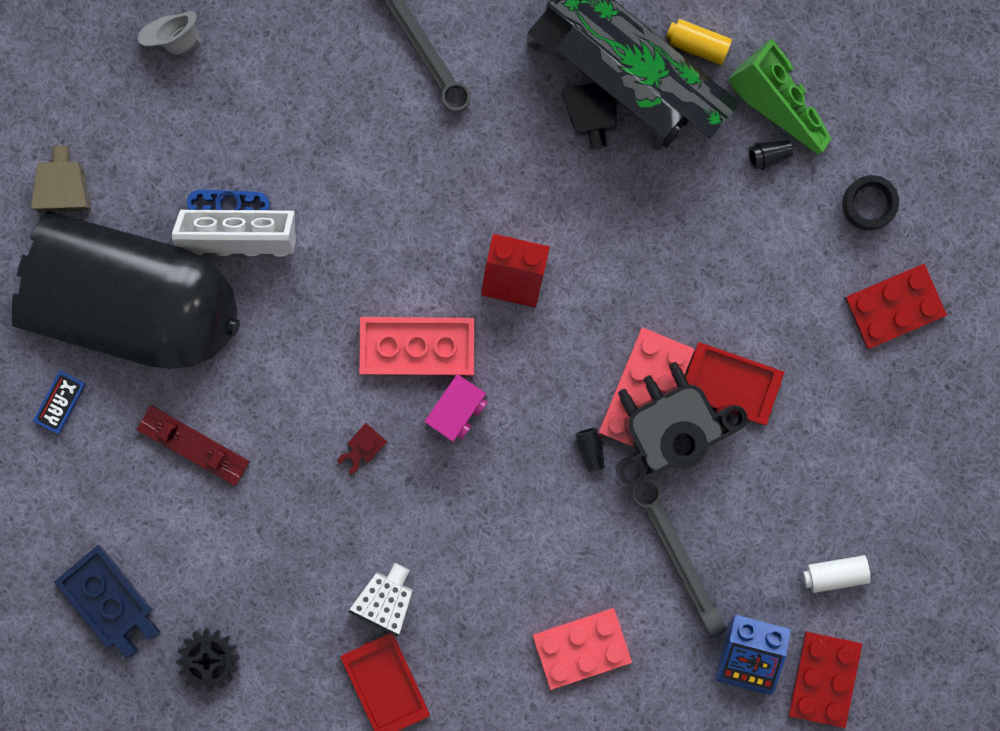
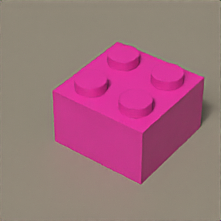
[424,374,488,442]

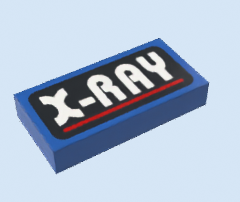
[33,370,86,434]

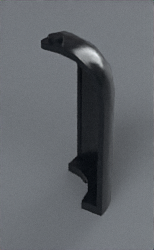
[12,210,240,369]

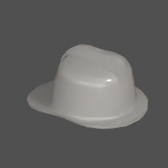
[138,11,202,55]

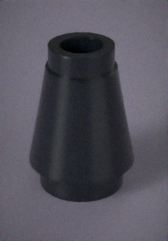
[748,140,793,170]
[574,427,605,472]

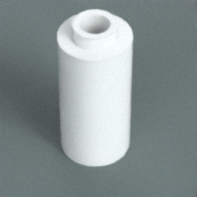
[803,555,871,593]

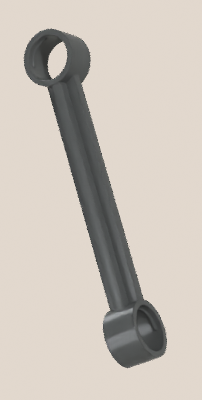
[384,0,470,113]
[632,479,727,638]

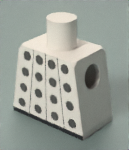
[349,563,413,637]

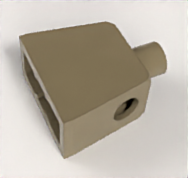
[31,146,91,212]

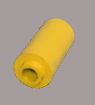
[666,19,732,66]

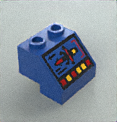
[715,615,791,695]

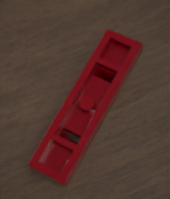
[136,405,250,486]

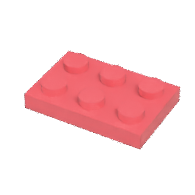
[532,607,632,690]

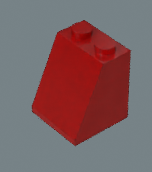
[481,234,550,308]

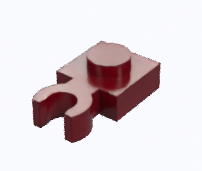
[337,423,388,474]

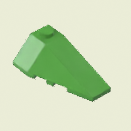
[728,38,832,155]

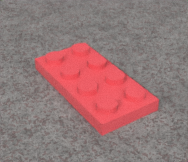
[359,317,474,375]
[598,327,695,448]

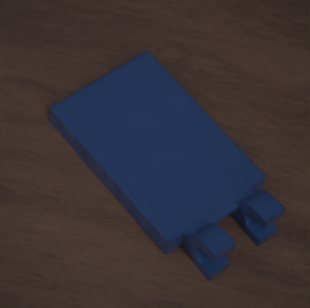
[54,545,161,659]

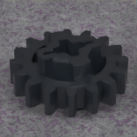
[176,628,240,692]

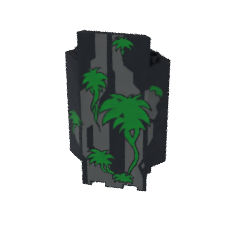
[527,0,740,151]

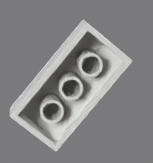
[172,210,296,257]

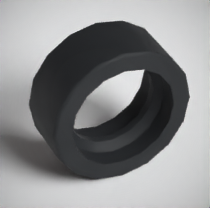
[842,175,900,231]

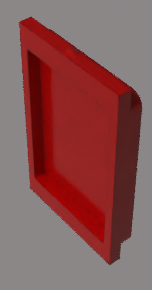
[686,342,785,426]
[340,633,431,731]

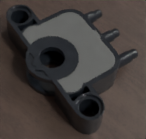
[616,362,748,485]

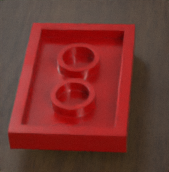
[845,263,947,349]
[788,631,863,728]

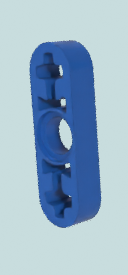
[187,190,271,211]

